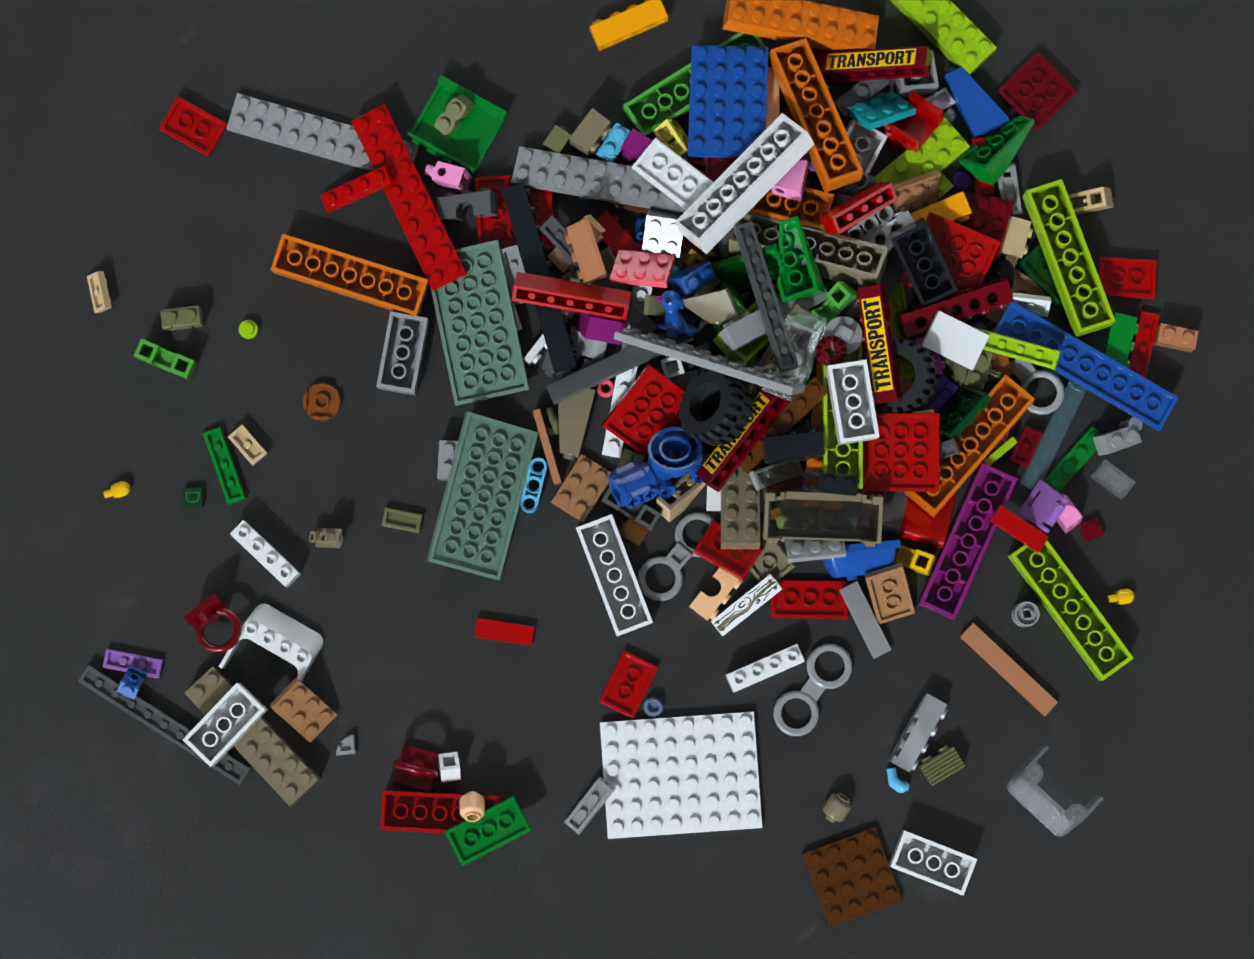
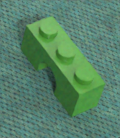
[804,281,858,336]
[134,338,198,381]

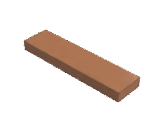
[533,409,562,486]

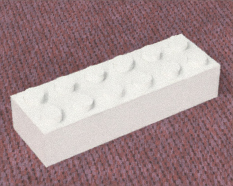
[576,514,653,637]

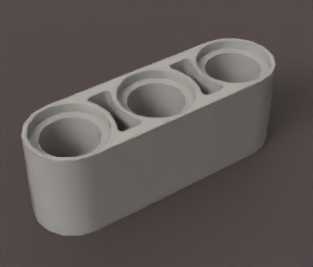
[840,205,894,241]

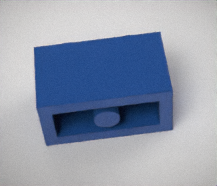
[669,261,717,296]

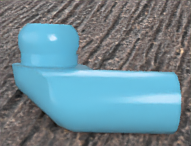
[886,768,909,793]

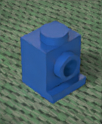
[117,665,147,700]

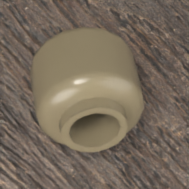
[823,793,851,823]

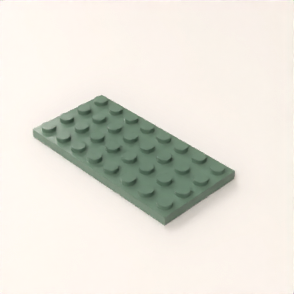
[431,240,530,406]
[426,412,539,581]

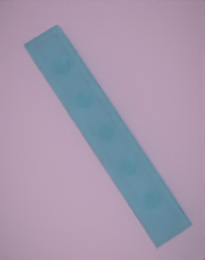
[1019,381,1086,490]

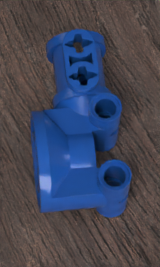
[608,427,703,508]

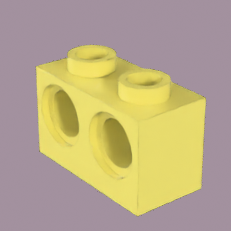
[653,119,688,157]

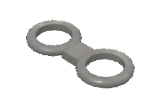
[990,327,1065,415]
[637,512,714,601]
[773,643,852,736]

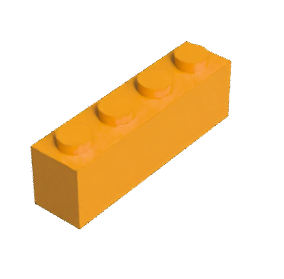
[590,0,668,51]
[894,192,972,231]

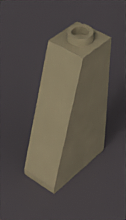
[558,389,596,461]

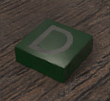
[183,488,203,508]

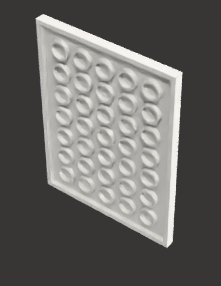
[600,712,762,839]

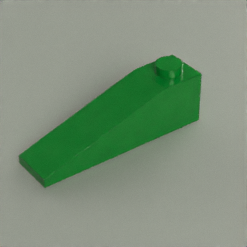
[958,115,1035,185]
[777,216,825,303]

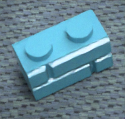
[596,123,631,163]

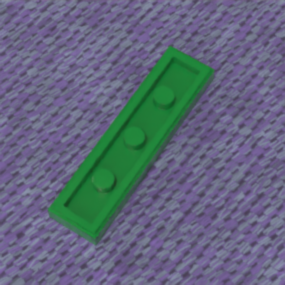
[202,427,247,505]

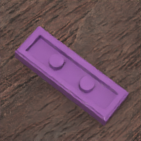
[103,648,164,679]

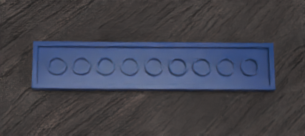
[993,302,1179,431]

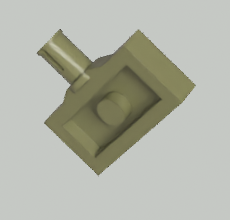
[964,350,1003,390]

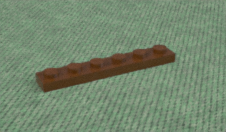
[739,377,829,474]

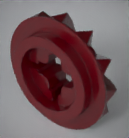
[815,335,847,366]

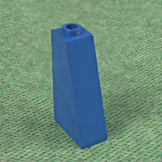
[943,67,1009,138]

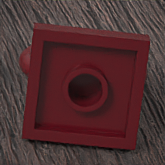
[183,594,242,653]
[393,744,438,792]

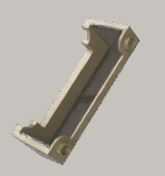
[762,488,883,547]

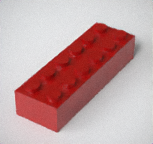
[380,790,500,833]

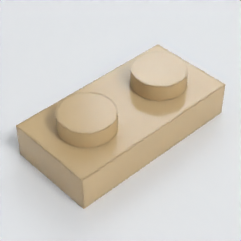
[87,271,112,313]
[228,425,268,466]

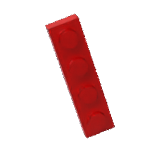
[320,165,394,213]

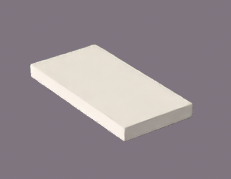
[632,138,714,210]

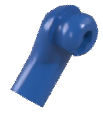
[635,217,646,241]

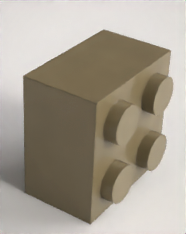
[569,108,611,158]

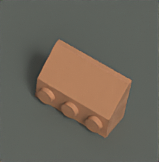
[564,218,607,284]

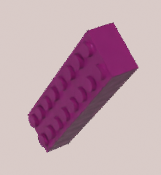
[917,463,1017,620]

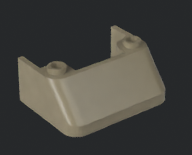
[681,272,753,325]

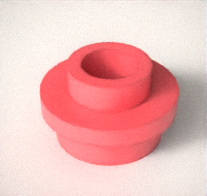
[596,379,615,398]

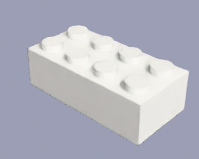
[826,359,879,445]
[183,683,268,767]
[889,830,977,896]

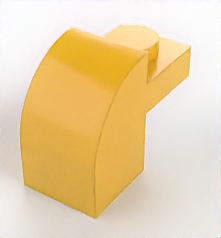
[895,545,936,576]

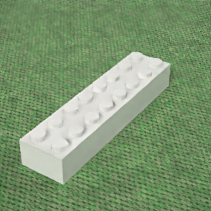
[674,113,814,254]

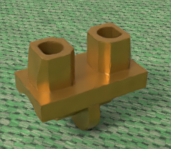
[683,244,717,266]

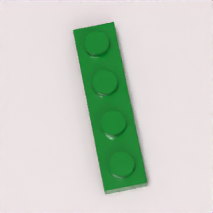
[1043,426,1101,492]

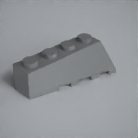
[888,693,948,772]

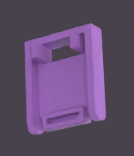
[1019,479,1069,533]

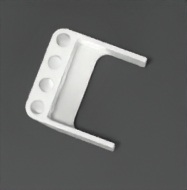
[219,604,323,682]

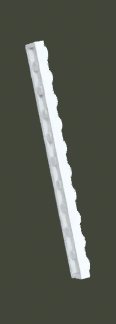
[602,285,653,458]

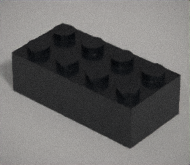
[888,218,958,307]

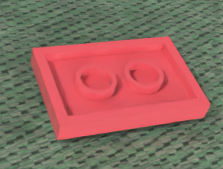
[610,250,675,288]

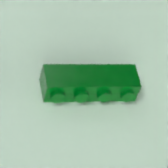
[1103,312,1139,368]

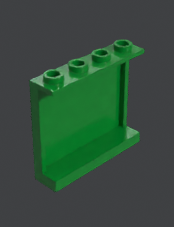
[407,75,508,174]

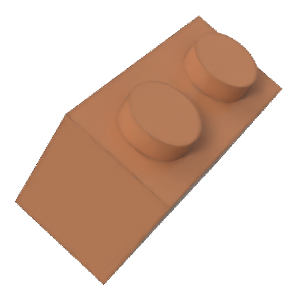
[1153,323,1199,353]

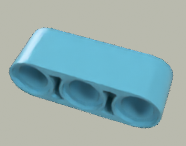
[521,458,547,513]

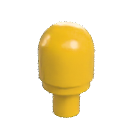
[103,481,130,499]
[1107,589,1135,605]

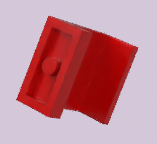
[885,91,944,153]

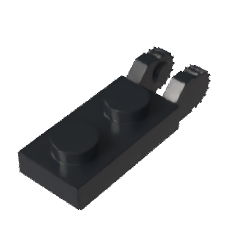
[802,472,858,496]

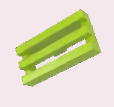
[982,437,1017,466]

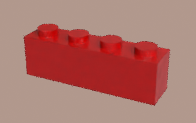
[819,182,898,234]

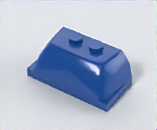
[822,540,901,581]

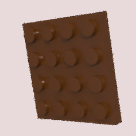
[802,827,902,928]

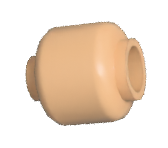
[460,791,485,822]

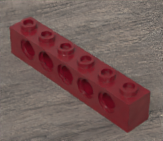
[895,277,1014,339]

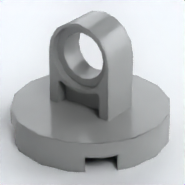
[823,316,862,355]

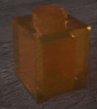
[618,518,649,547]

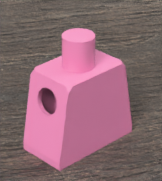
[772,160,808,202]
[424,161,472,193]
[1056,494,1083,534]

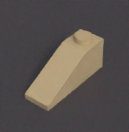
[1068,187,1114,215]
[656,473,706,522]

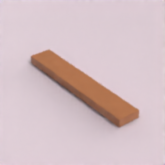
[960,623,1058,716]

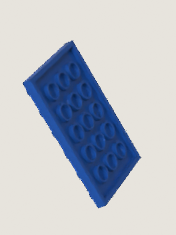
[688,45,768,158]

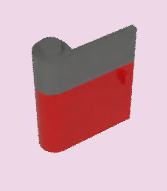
[873,491,957,549]

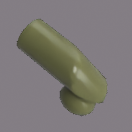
[544,407,559,437]

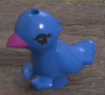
[655,290,700,338]

